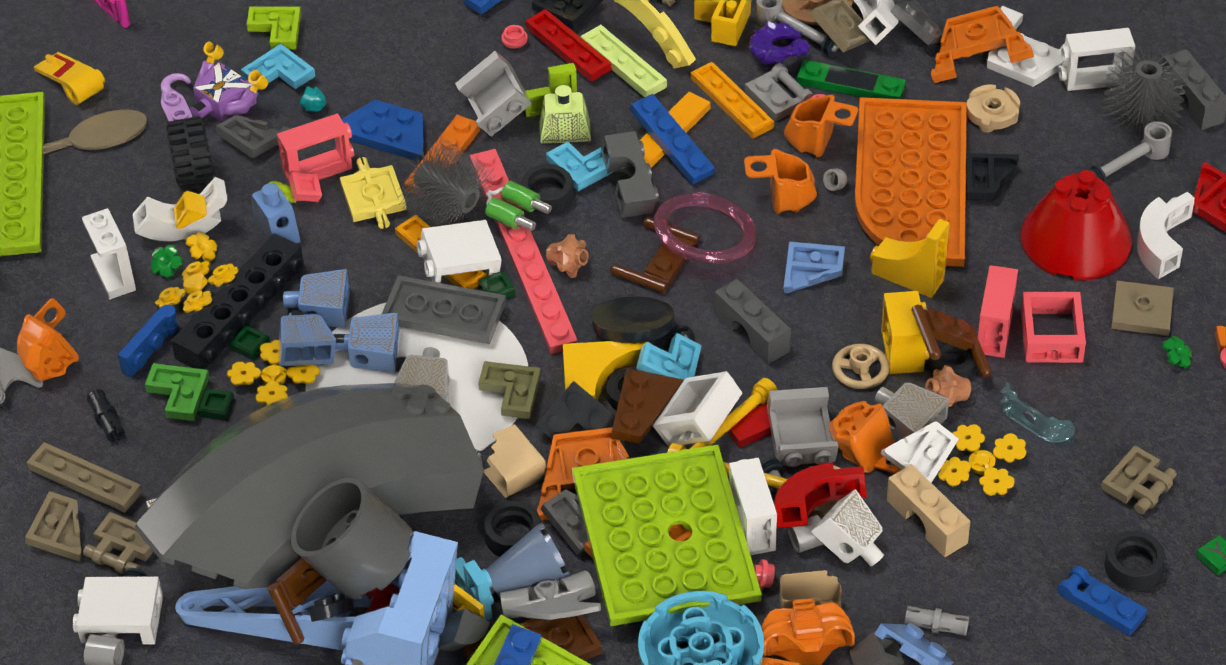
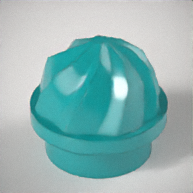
[299,86,326,112]

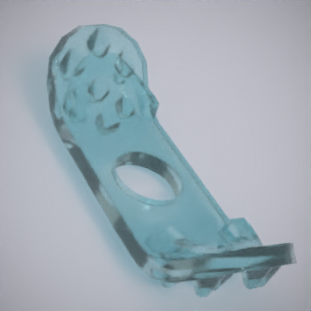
[1000,382,1075,442]

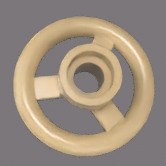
[832,344,890,389]

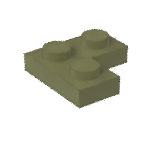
[478,361,541,419]

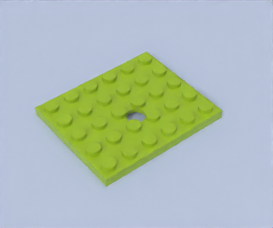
[572,445,762,626]

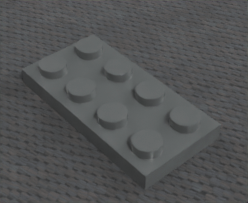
[382,275,506,344]

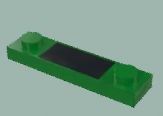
[797,60,906,99]

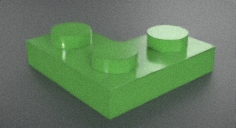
[145,363,210,421]

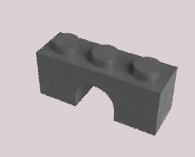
[1162,49,1226,130]
[601,131,659,218]
[714,279,791,365]

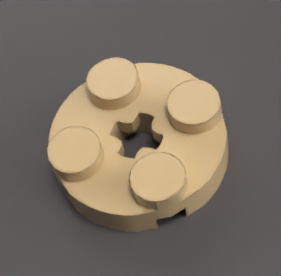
[966,84,1020,133]

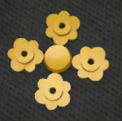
[155,261,239,313]
[227,340,320,405]
[938,424,1026,496]

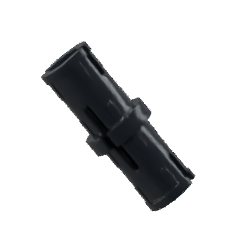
[87,389,125,442]

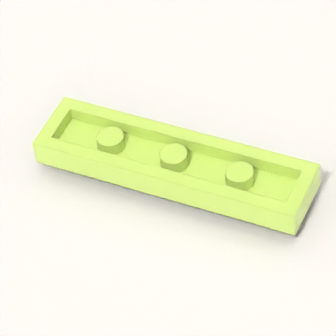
[581,25,667,97]

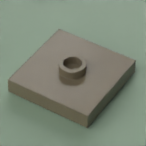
[810,0,870,52]
[1111,281,1174,336]

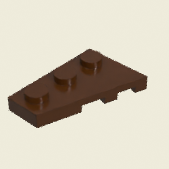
[611,368,684,444]

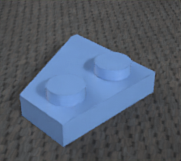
[874,623,954,665]

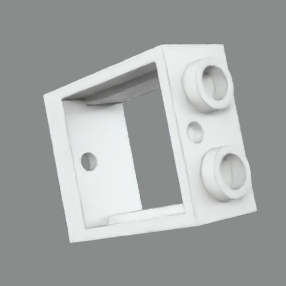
[1058,28,1135,91]
[653,371,742,447]
[729,458,777,555]

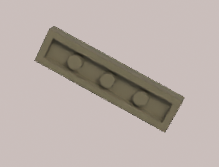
[27,442,142,513]

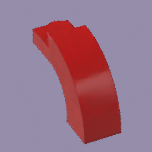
[775,462,867,528]

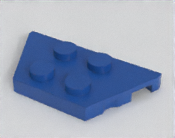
[341,100,424,162]

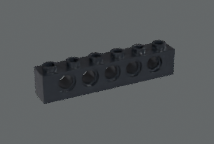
[171,233,304,370]

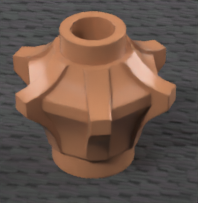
[546,234,589,278]
[925,365,971,407]

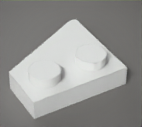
[880,421,959,482]

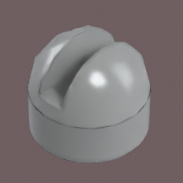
[823,168,847,191]

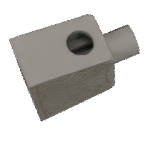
[394,347,449,402]
[874,382,949,440]

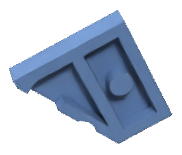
[784,242,845,293]

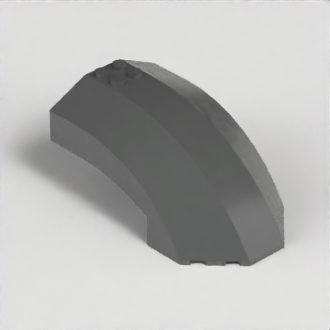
[135,383,484,589]

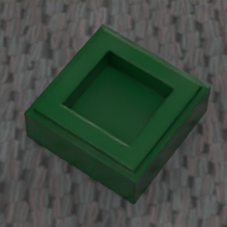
[478,270,515,299]
[229,325,270,360]
[197,388,235,421]

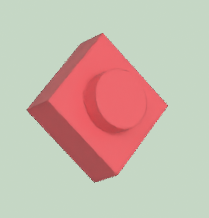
[288,172,322,202]

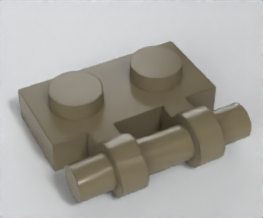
[1101,446,1177,514]
[83,512,154,575]

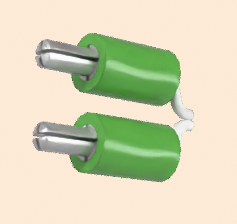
[485,181,552,231]

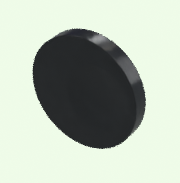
[592,296,674,343]

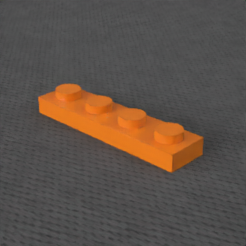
[404,115,481,198]

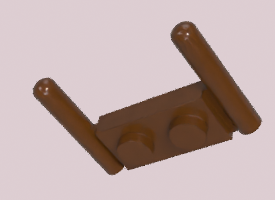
[610,217,701,294]
[911,305,992,378]
[267,558,327,644]

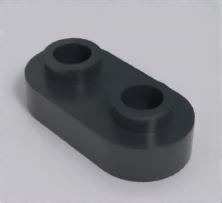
[309,593,354,622]

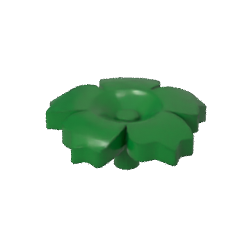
[151,245,183,279]
[1162,336,1192,369]

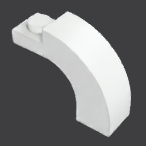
[854,0,899,45]
[133,177,227,241]
[1137,192,1195,279]

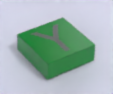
[1196,535,1226,576]

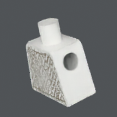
[811,490,884,567]

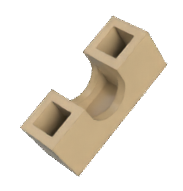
[887,464,970,558]

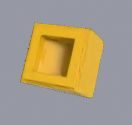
[173,191,207,229]

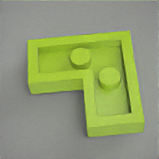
[247,7,301,49]
[524,63,577,117]

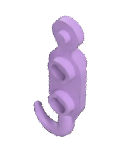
[161,73,192,122]

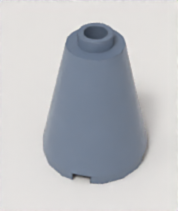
[486,523,570,597]

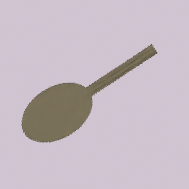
[44,110,147,154]

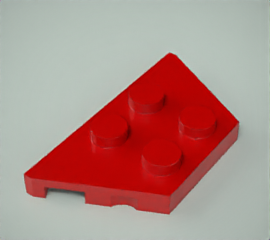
[1192,162,1226,232]

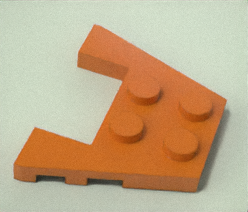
[931,6,1034,83]
[537,427,629,521]

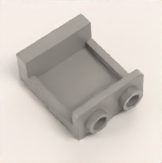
[455,51,532,137]
[767,387,839,467]

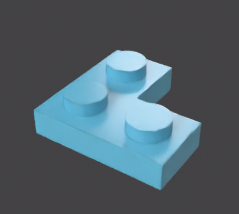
[241,44,315,90]
[546,142,613,191]
[636,333,702,380]
[455,557,494,620]

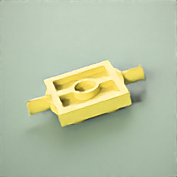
[340,157,407,229]

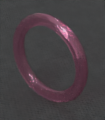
[654,193,757,264]

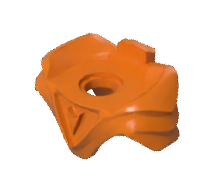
[761,598,855,665]

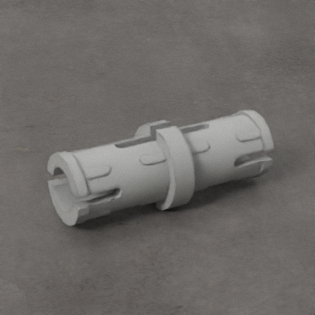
[905,605,970,636]

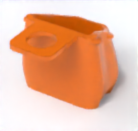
[784,95,858,158]
[744,149,817,215]
[17,298,79,381]
[828,401,901,473]

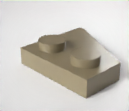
[25,491,81,562]

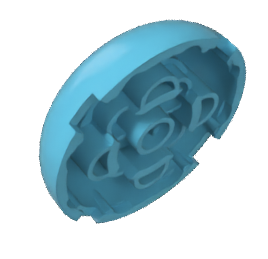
[638,591,764,665]

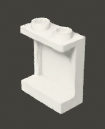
[82,208,136,299]
[417,220,502,283]
[73,577,163,644]

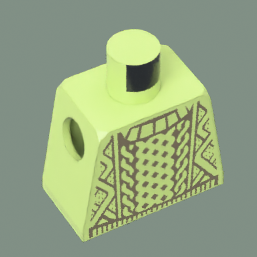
[540,85,591,144]

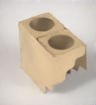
[484,424,546,498]
[780,570,841,609]

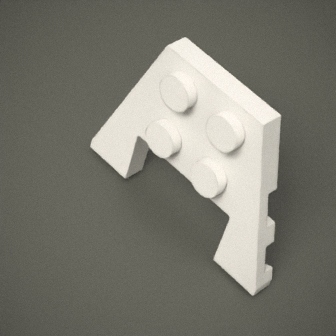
[987,6,1065,87]

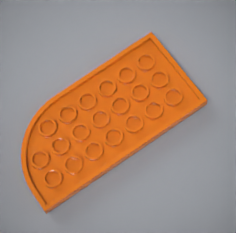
[855,97,967,267]

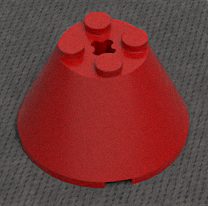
[1020,170,1132,281]

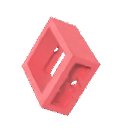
[277,113,355,184]
[978,265,1018,358]
[1021,292,1086,363]

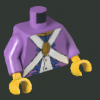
[190,41,268,121]

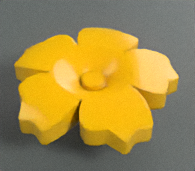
[185,232,218,262]

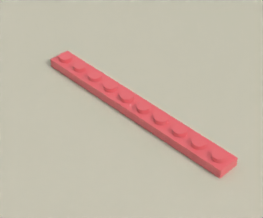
[470,149,578,354]

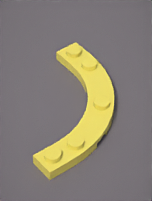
[613,0,696,69]

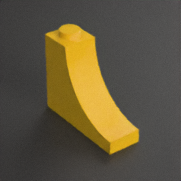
[870,219,950,298]
[563,341,649,401]

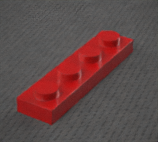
[525,9,611,82]

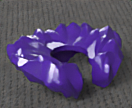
[749,21,811,65]

